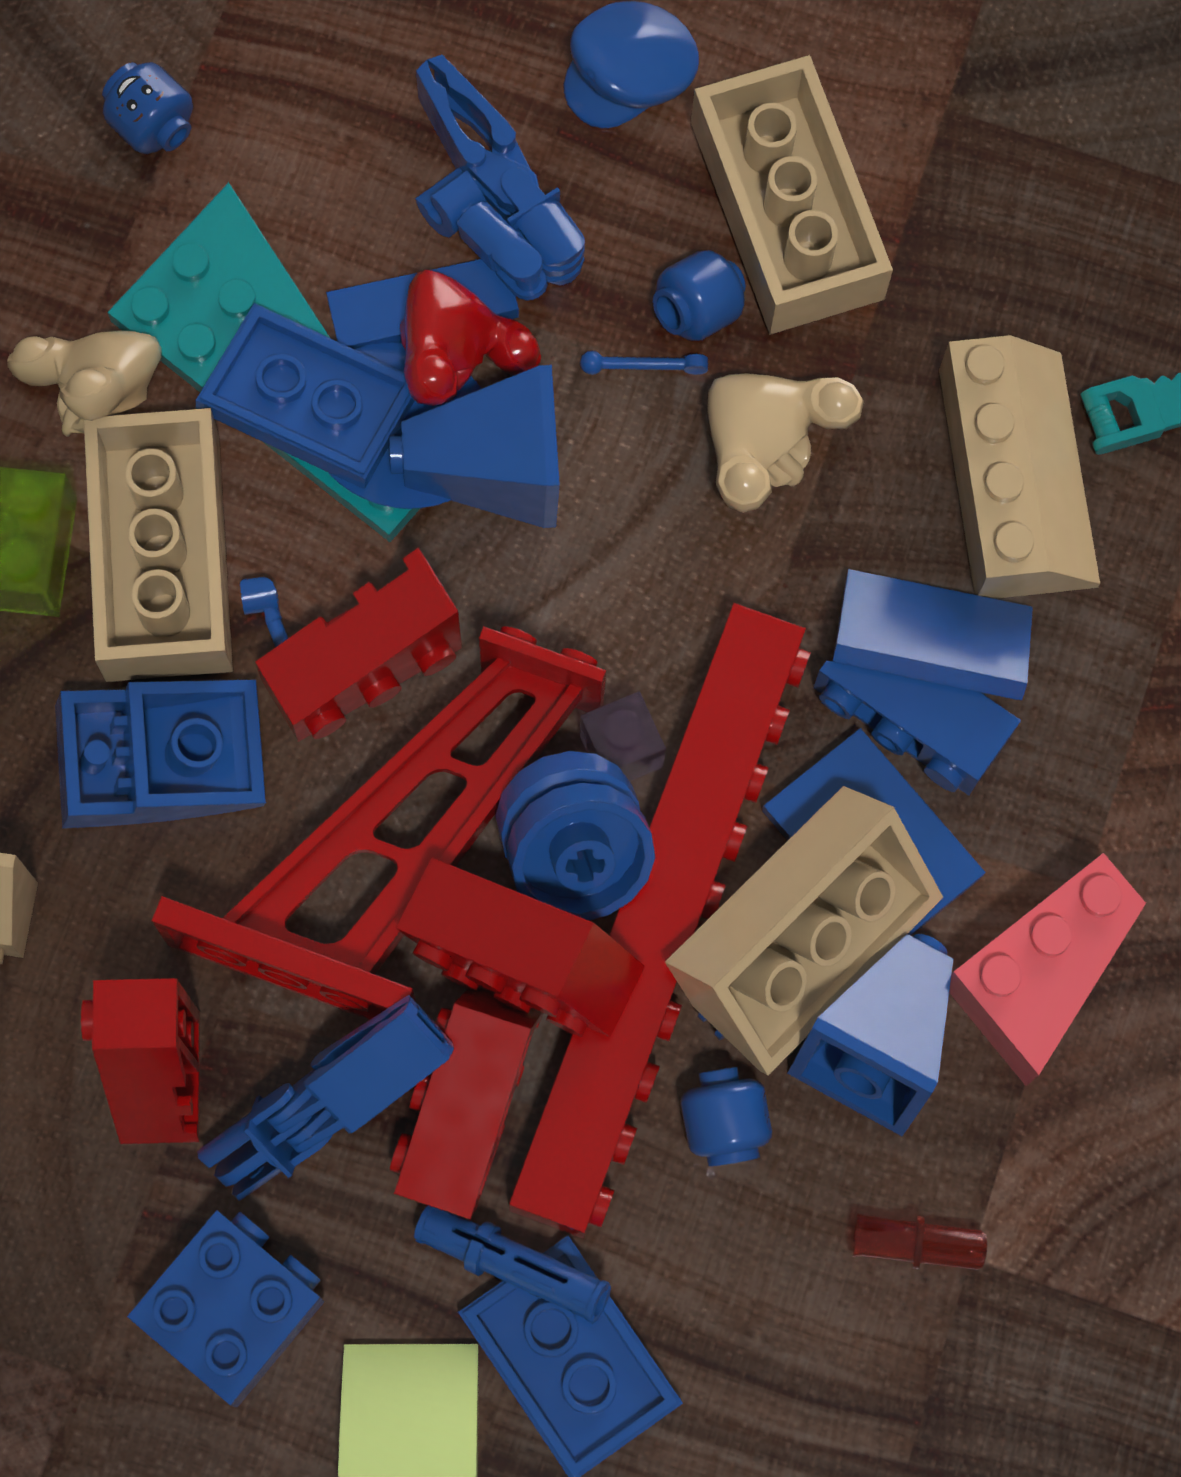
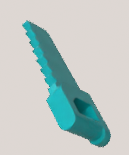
[1080,373,1181,455]

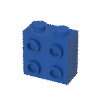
[127,1210,325,1407]

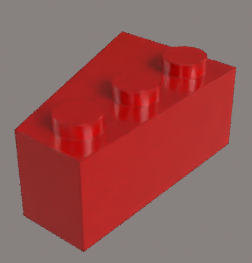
[255,547,462,742]
[81,978,200,1144]
[390,988,543,1219]

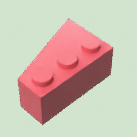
[949,853,1146,1086]

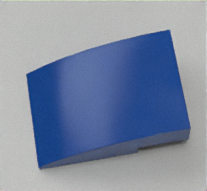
[55,680,266,829]

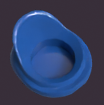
[564,1,699,128]

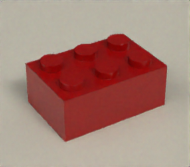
[396,857,645,1037]

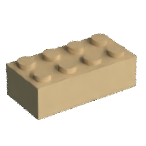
[691,55,893,335]
[84,408,233,682]

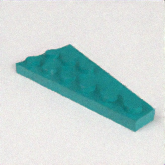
[107,182,420,542]

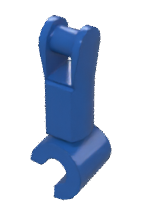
[415,168,548,300]

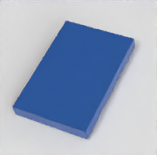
[196,303,415,489]
[833,569,1033,700]
[762,728,986,936]
[458,1236,683,1477]

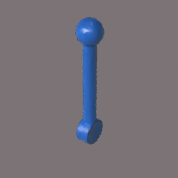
[580,350,708,375]

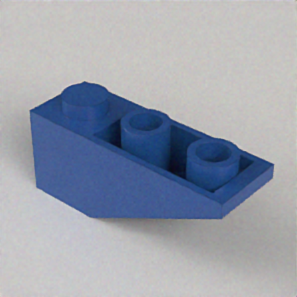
[813,661,1021,796]

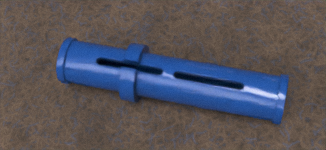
[414,1205,611,1324]

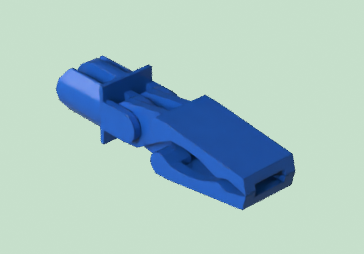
[416,55,585,285]
[197,995,454,1201]

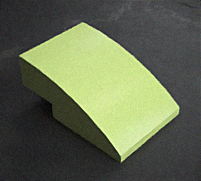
[338,1344,479,1477]

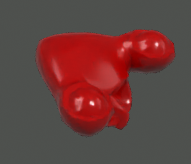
[400,269,541,406]

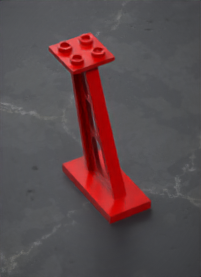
[151,626,606,1020]

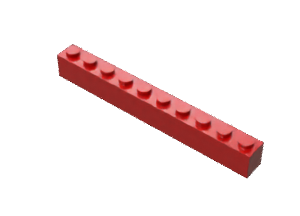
[509,603,811,1239]

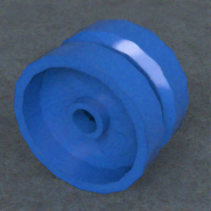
[495,751,655,920]

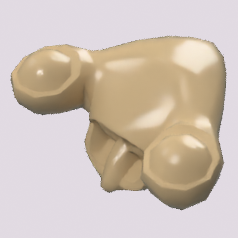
[7,330,161,437]
[708,373,864,513]

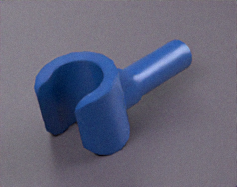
[240,577,288,647]

